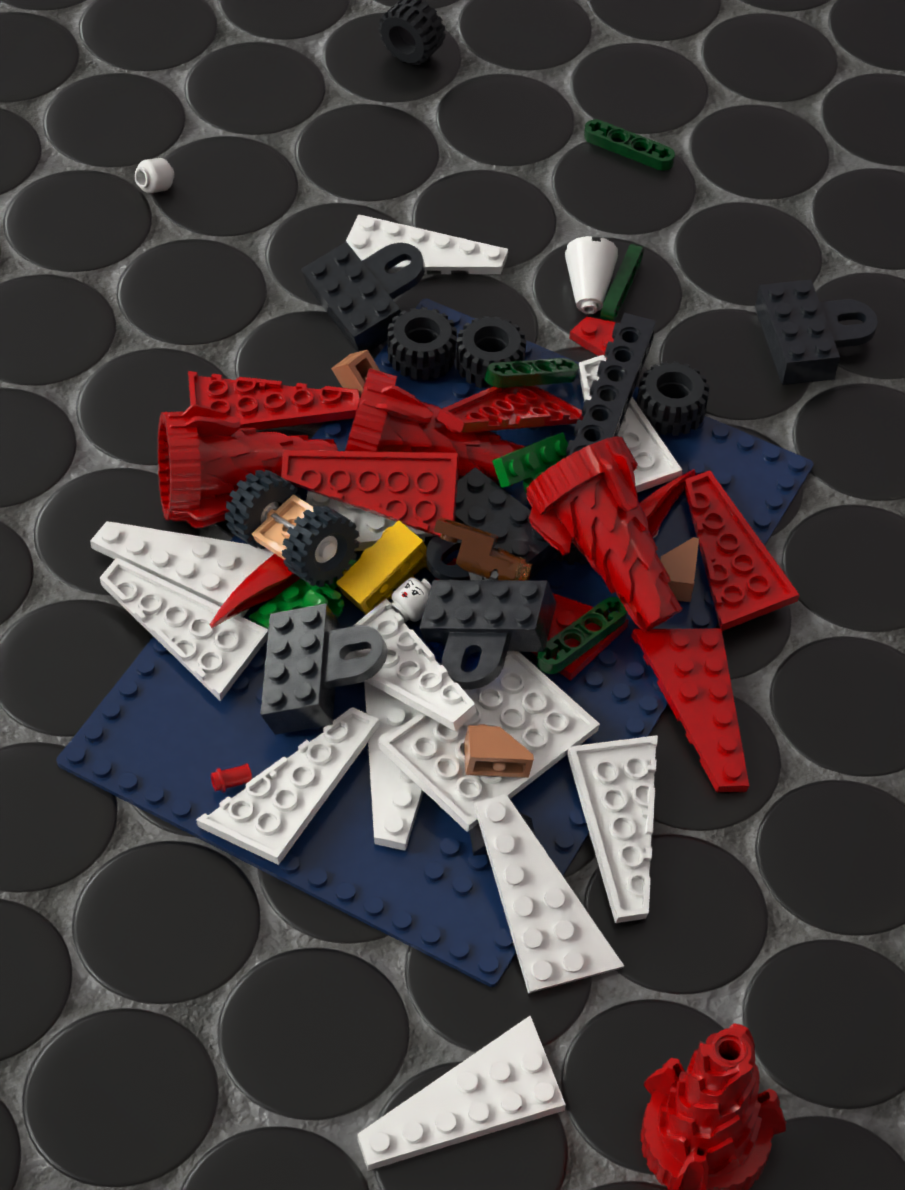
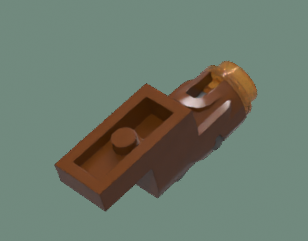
[434,517,533,581]

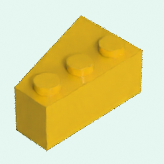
[336,520,429,615]

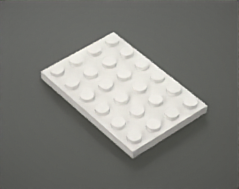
[379,651,600,832]

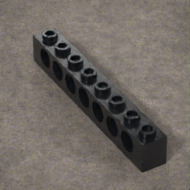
[566,313,656,457]

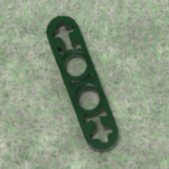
[584,119,675,171]
[600,244,644,322]
[485,358,579,388]
[537,597,627,674]

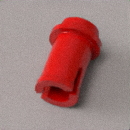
[210,763,253,793]

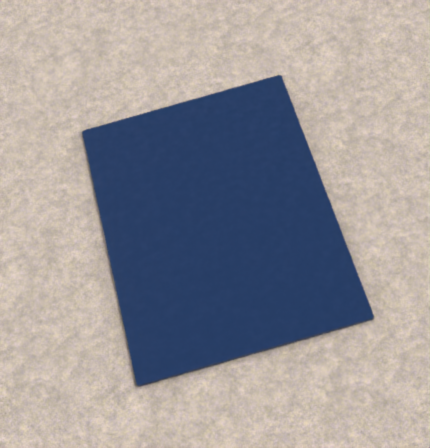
[56,299,813,987]

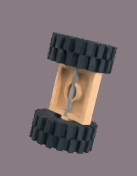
[225,470,360,587]

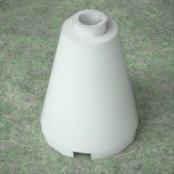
[565,236,618,314]

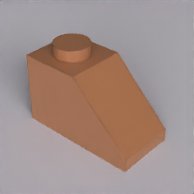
[331,350,381,399]
[661,537,699,602]
[464,724,534,778]

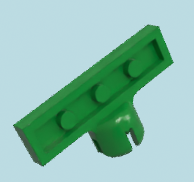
[492,432,568,493]
[249,559,356,630]

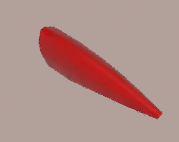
[639,469,696,538]
[209,554,300,628]

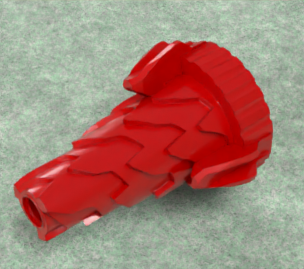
[345,368,525,487]
[158,405,338,529]
[526,436,683,632]
[640,1023,786,1190]

